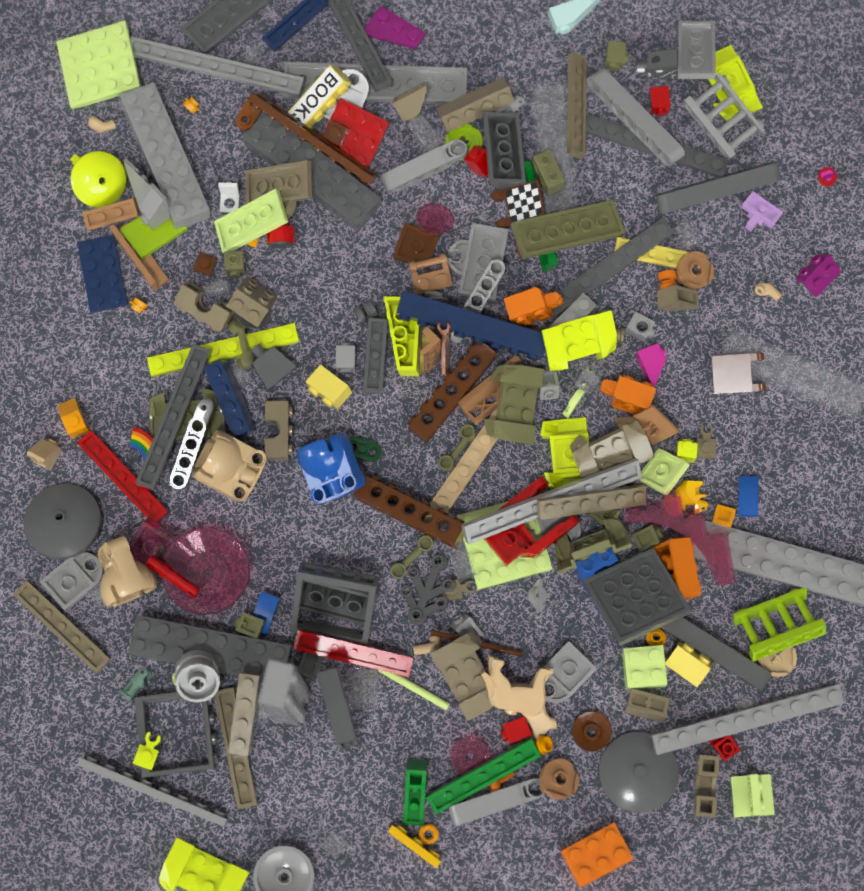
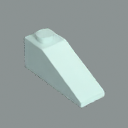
[548,0,600,34]

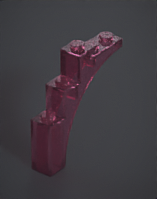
[624,494,737,586]

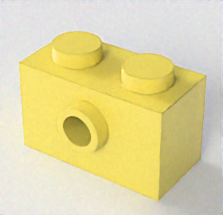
[305,365,352,410]
[665,641,713,687]

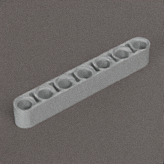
[587,69,685,166]

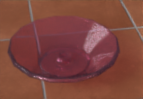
[162,527,250,615]

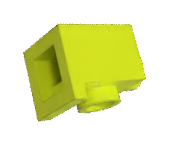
[675,439,698,463]

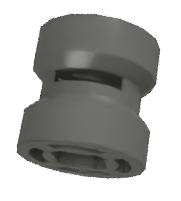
[353,300,378,325]

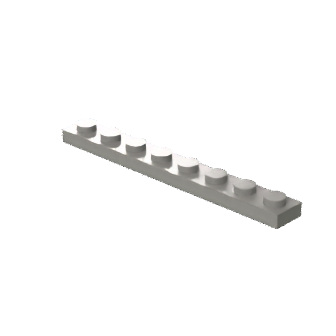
[77,756,228,827]

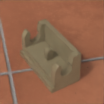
[624,688,670,723]

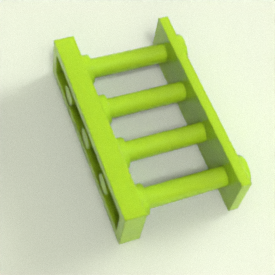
[733,587,826,662]

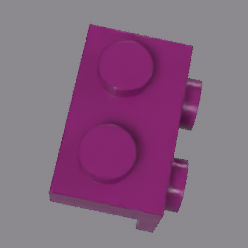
[795,254,841,297]

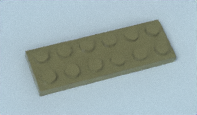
[510,200,625,259]

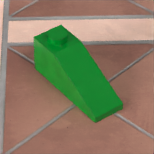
[403,759,427,826]

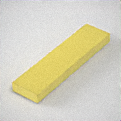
[614,237,690,269]

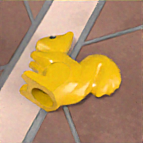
[664,480,708,517]

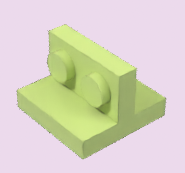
[730,774,775,817]

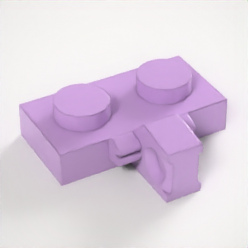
[741,191,783,232]

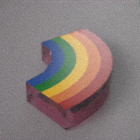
[130,427,165,471]

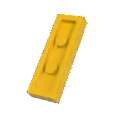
[388,825,441,869]

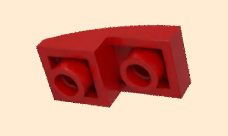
[708,716,741,762]

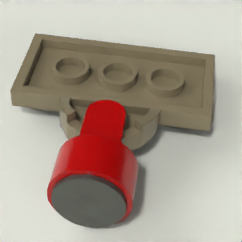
[245,160,312,248]

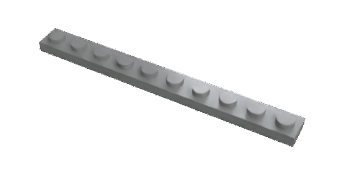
[131,36,305,97]
[461,458,642,544]
[651,683,844,755]

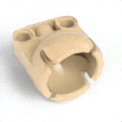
[192,430,266,502]
[97,536,157,608]

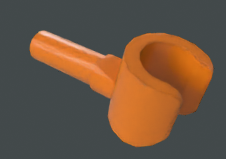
[489,772,515,792]

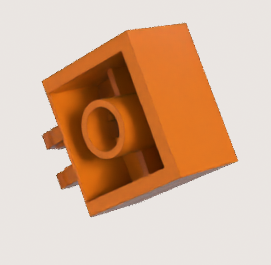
[504,287,564,328]
[600,375,656,415]

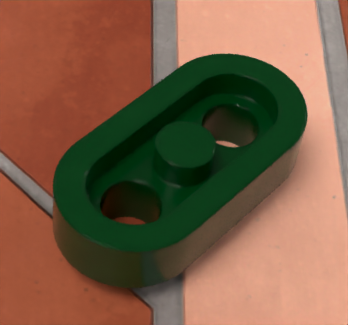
[349,437,381,463]

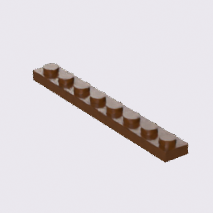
[248,91,379,185]

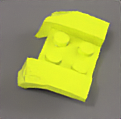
[708,45,763,121]
[541,310,617,371]
[541,417,589,490]
[159,838,249,891]

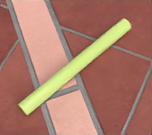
[378,670,450,710]

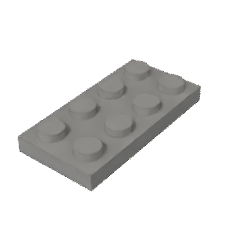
[678,21,716,79]

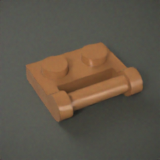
[408,253,453,295]

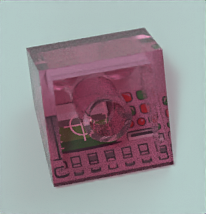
[129,517,177,574]

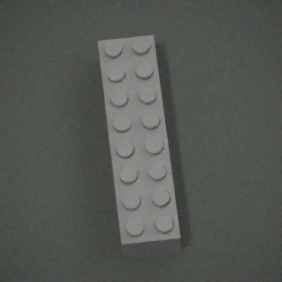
[119,82,210,230]

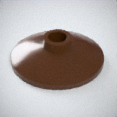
[572,712,612,752]

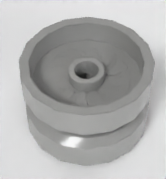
[175,650,220,703]

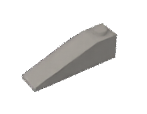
[123,158,170,230]

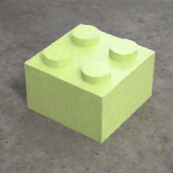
[622,645,667,690]

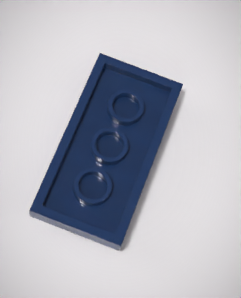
[77,235,128,314]

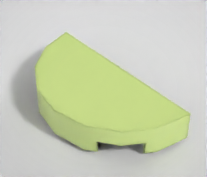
[563,385,588,418]

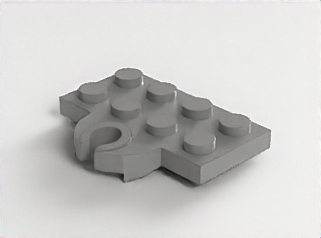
[447,223,509,302]

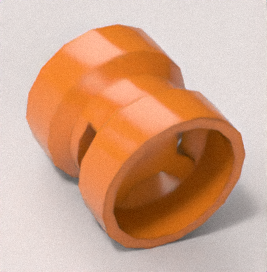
[658,270,678,290]

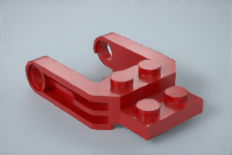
[484,476,580,567]

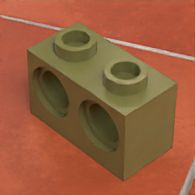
[532,149,565,197]

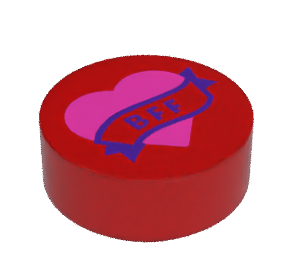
[818,167,837,187]

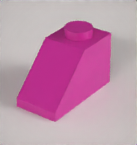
[636,343,667,387]

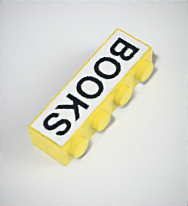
[288,65,352,134]

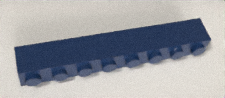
[395,291,545,361]

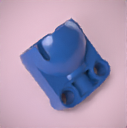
[297,433,366,504]

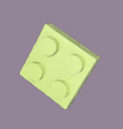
[637,448,690,496]

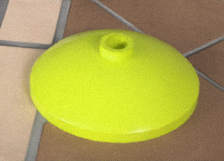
[70,151,126,207]

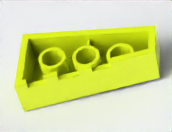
[383,296,422,376]

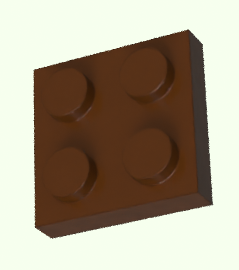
[393,223,440,270]

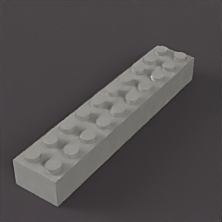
[258,660,311,727]

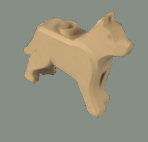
[480,655,557,739]

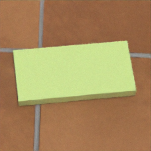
[214,189,288,253]

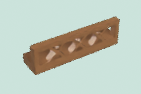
[109,223,169,291]
[420,326,441,376]
[458,355,523,425]

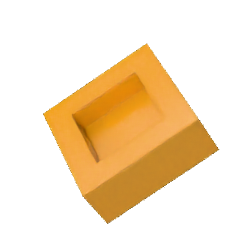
[712,504,736,528]

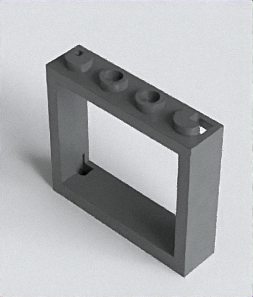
[290,562,379,645]
[317,666,359,750]
[134,692,219,778]

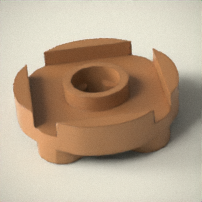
[677,251,714,290]
[539,759,579,800]

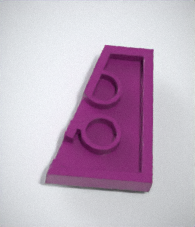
[364,6,426,50]

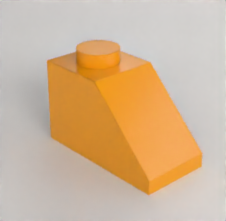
[58,398,89,439]

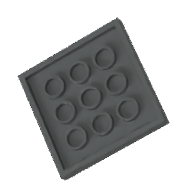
[583,548,691,646]

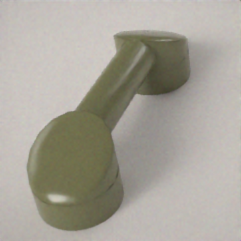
[228,319,254,370]
[438,424,476,472]
[390,536,433,579]

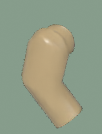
[88,116,116,133]
[755,283,782,301]
[413,636,441,655]

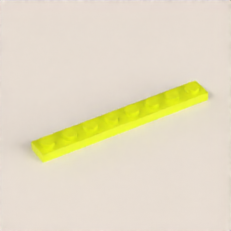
[147,323,299,377]

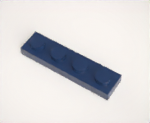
[262,0,327,52]

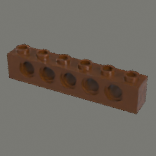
[408,343,497,444]
[353,475,465,550]

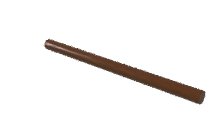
[431,629,522,657]

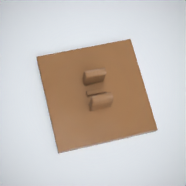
[632,405,680,445]

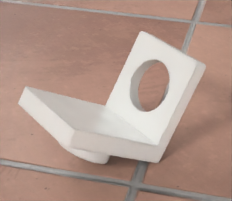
[218,182,239,212]

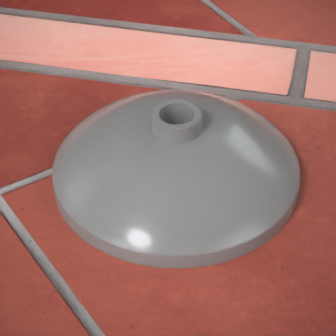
[253,846,314,891]

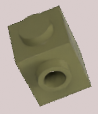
[604,41,629,72]

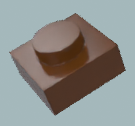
[323,120,349,146]
[193,253,217,277]

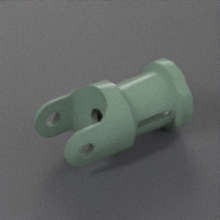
[119,668,152,702]

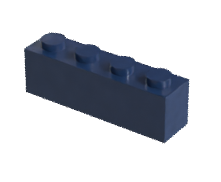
[204,360,257,438]

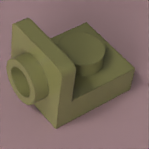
[632,524,665,552]
[235,612,266,639]

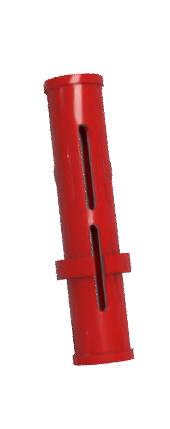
[146,555,201,598]

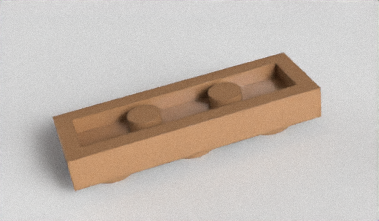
[82,198,140,231]

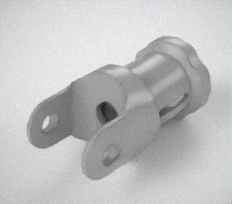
[493,96,525,113]

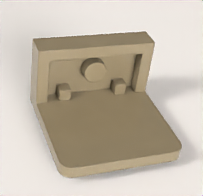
[226,278,277,327]

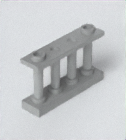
[682,73,765,160]

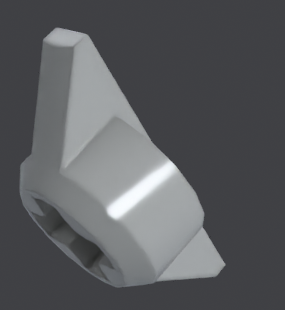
[528,579,550,612]

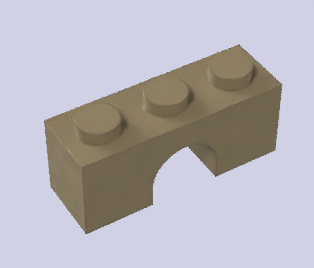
[173,281,235,332]
[265,401,293,461]
[692,755,720,819]

